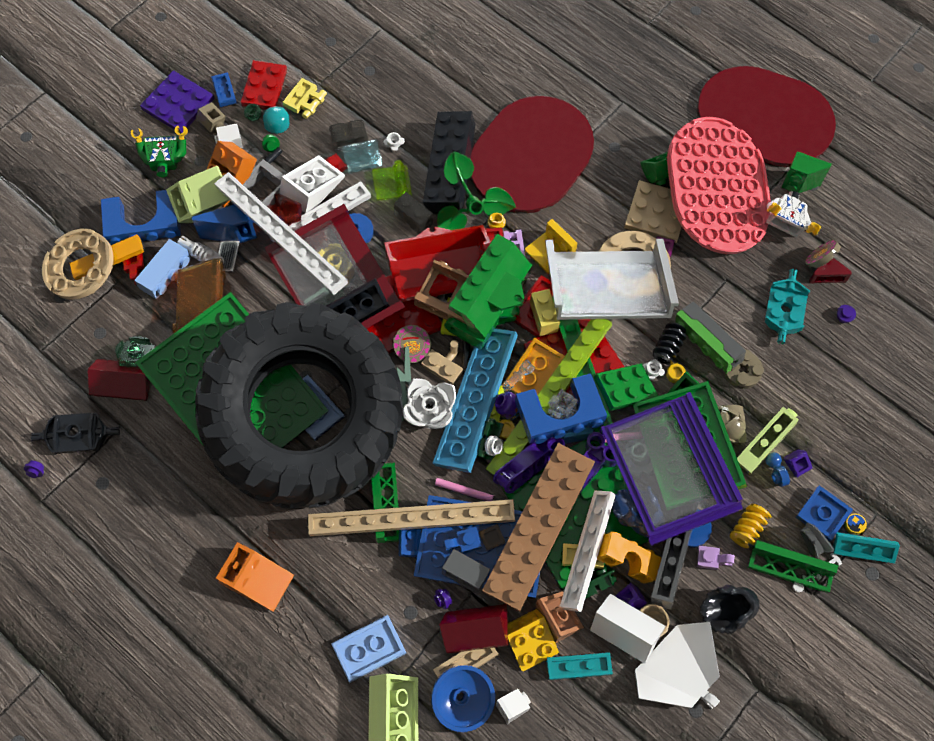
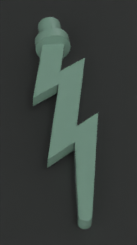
[396,347,411,429]

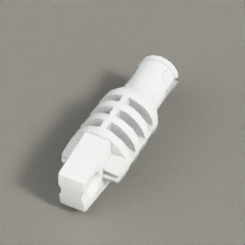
[177,236,224,269]

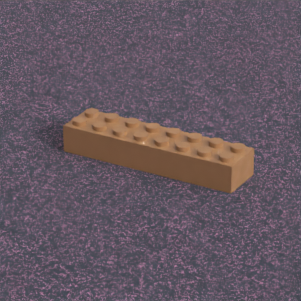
[482,443,595,612]

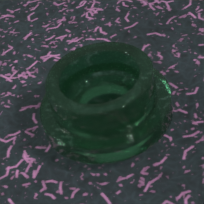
[244,104,262,121]

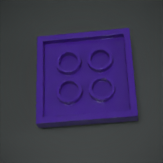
[140,70,215,134]

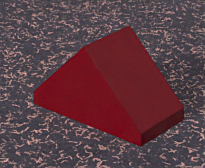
[809,258,852,284]

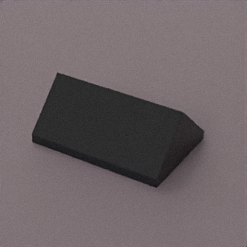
[326,278,390,323]

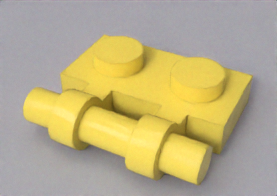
[283,78,327,119]

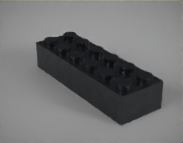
[423,111,476,214]

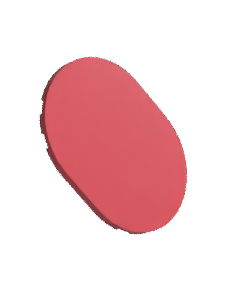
[667,117,771,254]

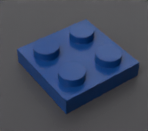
[796,485,853,542]

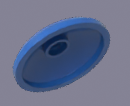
[431,665,495,732]

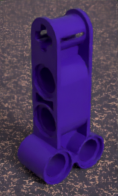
[579,432,617,494]
[493,438,565,494]

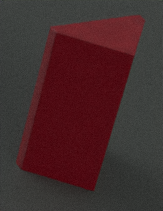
[88,359,151,401]
[439,604,508,653]

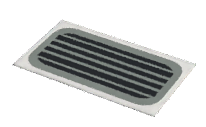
[214,241,240,271]

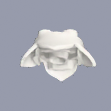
[403,378,456,429]

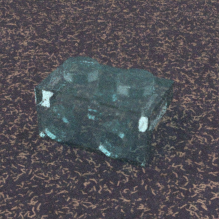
[342,139,383,172]

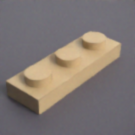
[433,648,498,678]

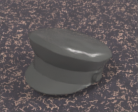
[800,523,834,559]

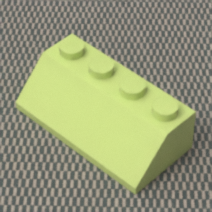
[368,674,418,741]

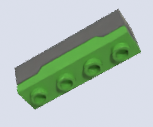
[675,301,746,373]

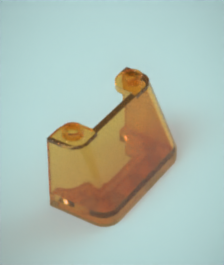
[173,258,226,334]

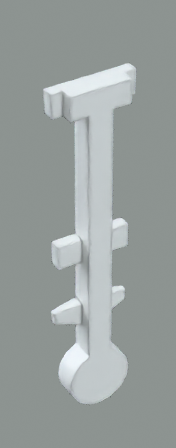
[792,553,842,593]

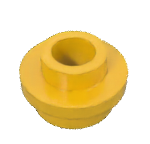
[487,213,506,228]

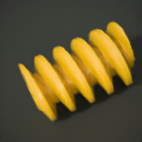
[730,503,772,548]

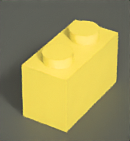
[530,289,560,336]

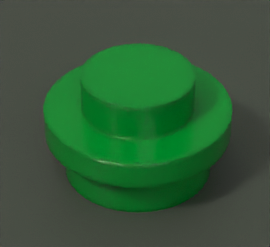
[262,135,280,152]

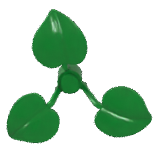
[437,152,516,230]

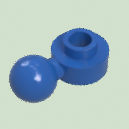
[765,452,790,487]

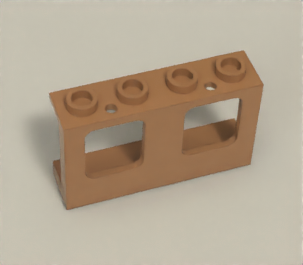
[414,260,469,324]

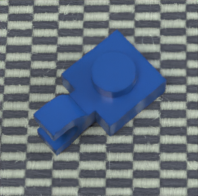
[444,527,482,553]

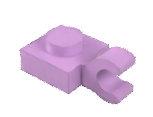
[697,545,735,570]

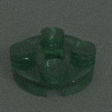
[115,336,155,367]

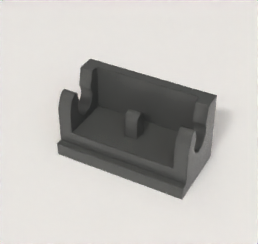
[442,549,490,594]

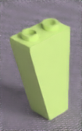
[737,407,799,475]

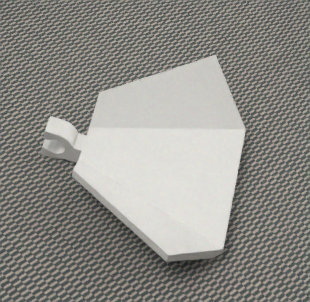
[635,622,720,709]

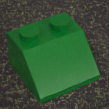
[781,151,832,193]

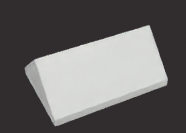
[590,594,666,663]

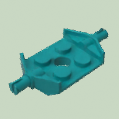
[765,269,810,344]

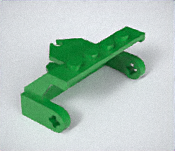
[444,234,533,350]

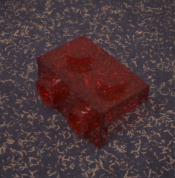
[267,194,302,226]

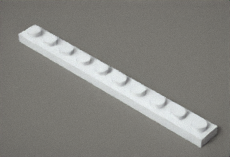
[214,172,348,296]

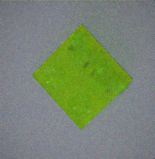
[372,160,412,200]

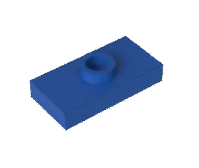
[211,72,237,107]

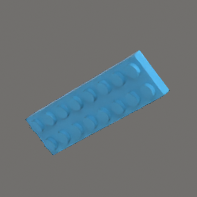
[433,329,518,473]

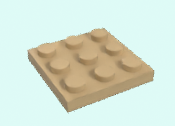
[624,180,682,243]

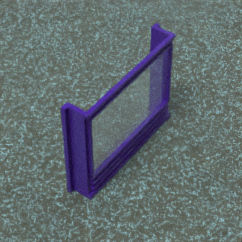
[600,392,743,546]

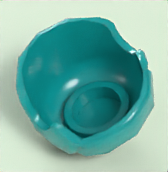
[263,106,290,134]

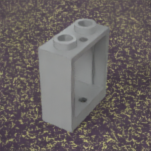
[243,159,284,209]

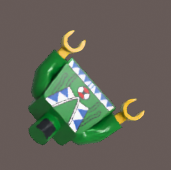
[131,126,188,178]

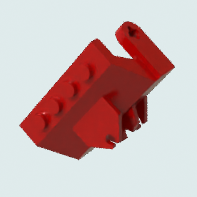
[384,225,491,302]

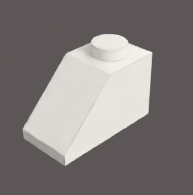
[496,689,531,724]

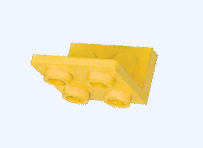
[525,219,578,274]
[507,609,559,671]

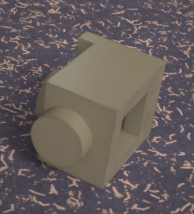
[196,102,226,132]

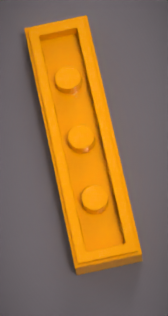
[70,235,144,280]

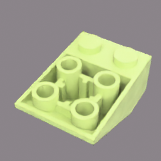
[166,166,230,223]

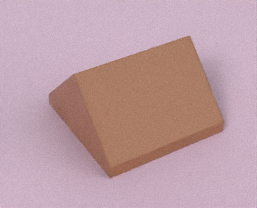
[535,591,584,643]

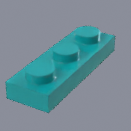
[833,532,900,564]
[546,653,613,680]

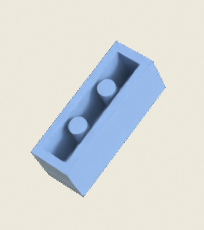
[135,239,191,299]

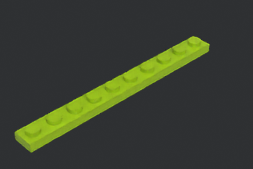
[486,319,612,475]

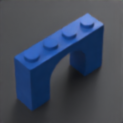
[101,190,181,245]
[515,374,607,444]

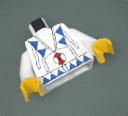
[766,191,821,237]

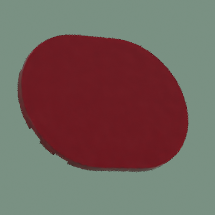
[697,66,836,167]
[471,96,594,213]

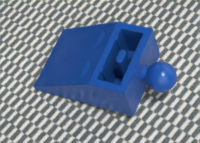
[192,204,257,243]

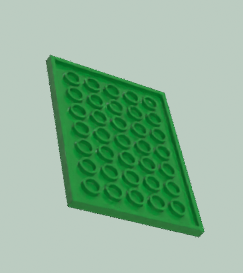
[135,292,329,448]

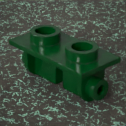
[476,418,504,461]
[585,566,617,599]

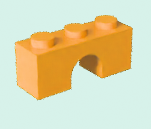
[597,532,662,584]

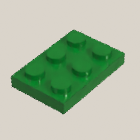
[594,363,658,411]

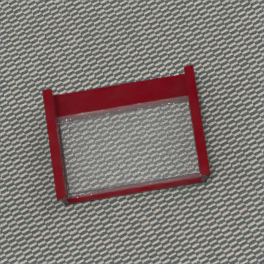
[265,204,405,329]

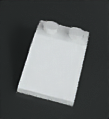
[279,156,345,213]

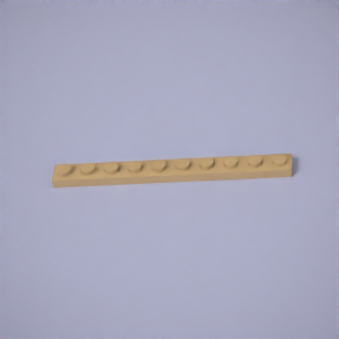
[308,500,515,536]

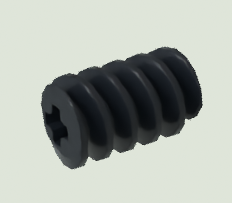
[652,322,686,365]

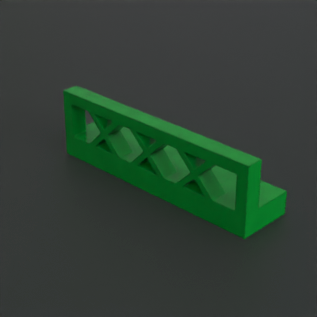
[372,463,399,543]
[748,540,839,593]

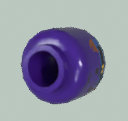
[495,391,520,420]

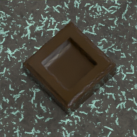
[479,524,506,551]

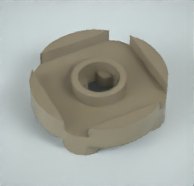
[724,350,764,389]

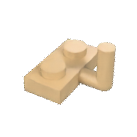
[421,340,463,385]

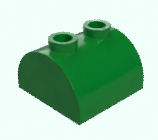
[640,152,669,185]

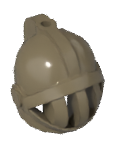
[718,405,747,445]

